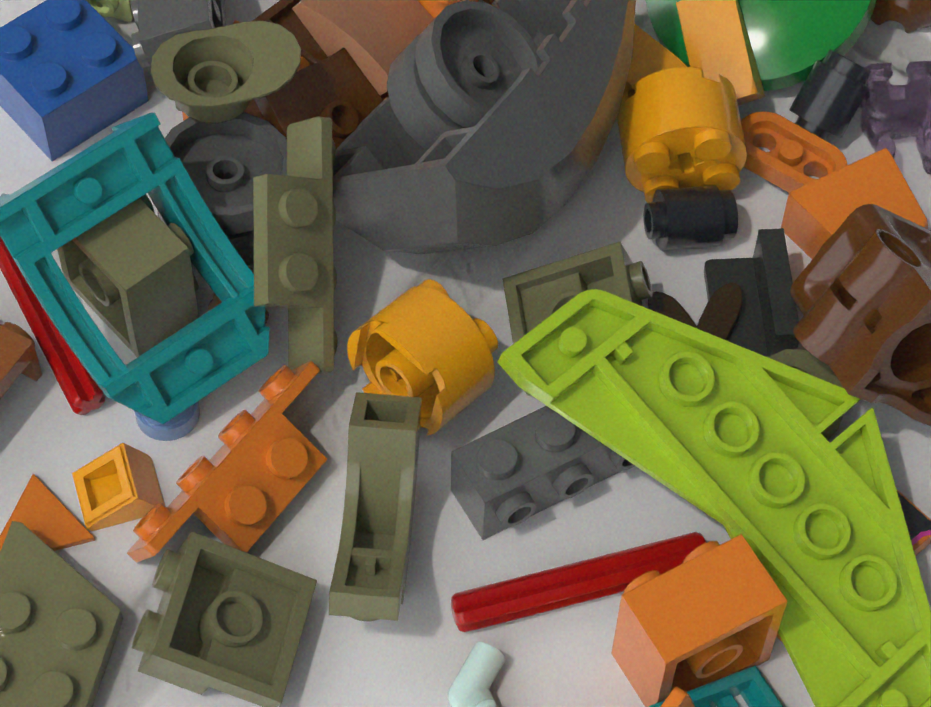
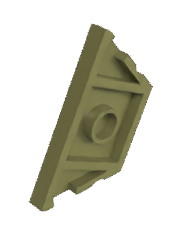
[0,521,123,707]

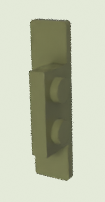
[253,116,338,374]

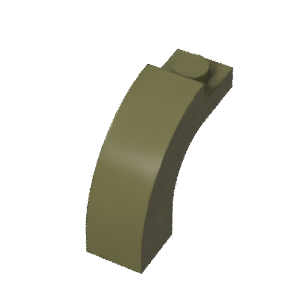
[329,392,422,621]

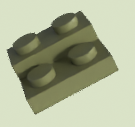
[502,242,653,396]
[132,532,317,707]

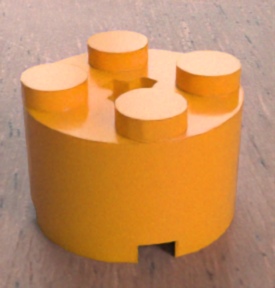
[617,67,747,203]
[347,279,498,435]

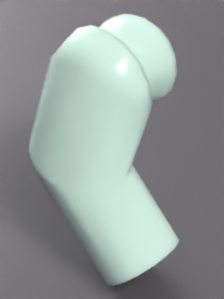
[448,642,505,707]

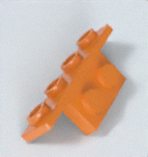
[127,360,327,563]

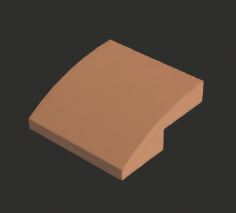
[292,0,434,95]

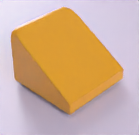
[72,443,165,531]

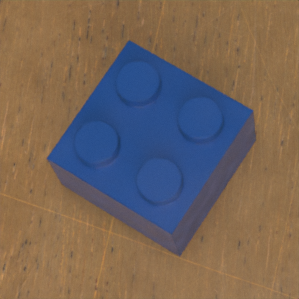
[0,0,149,161]

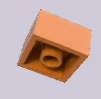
[611,534,788,707]

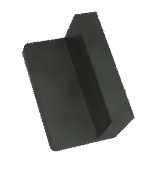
[704,228,799,357]

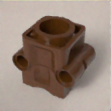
[790,204,931,426]

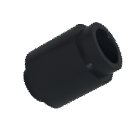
[789,49,872,141]
[643,185,738,251]

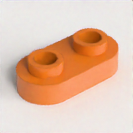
[741,111,847,193]

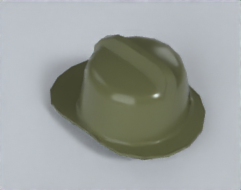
[151,21,301,124]

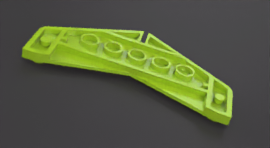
[497,289,931,707]

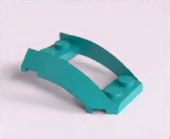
[0,113,270,424]

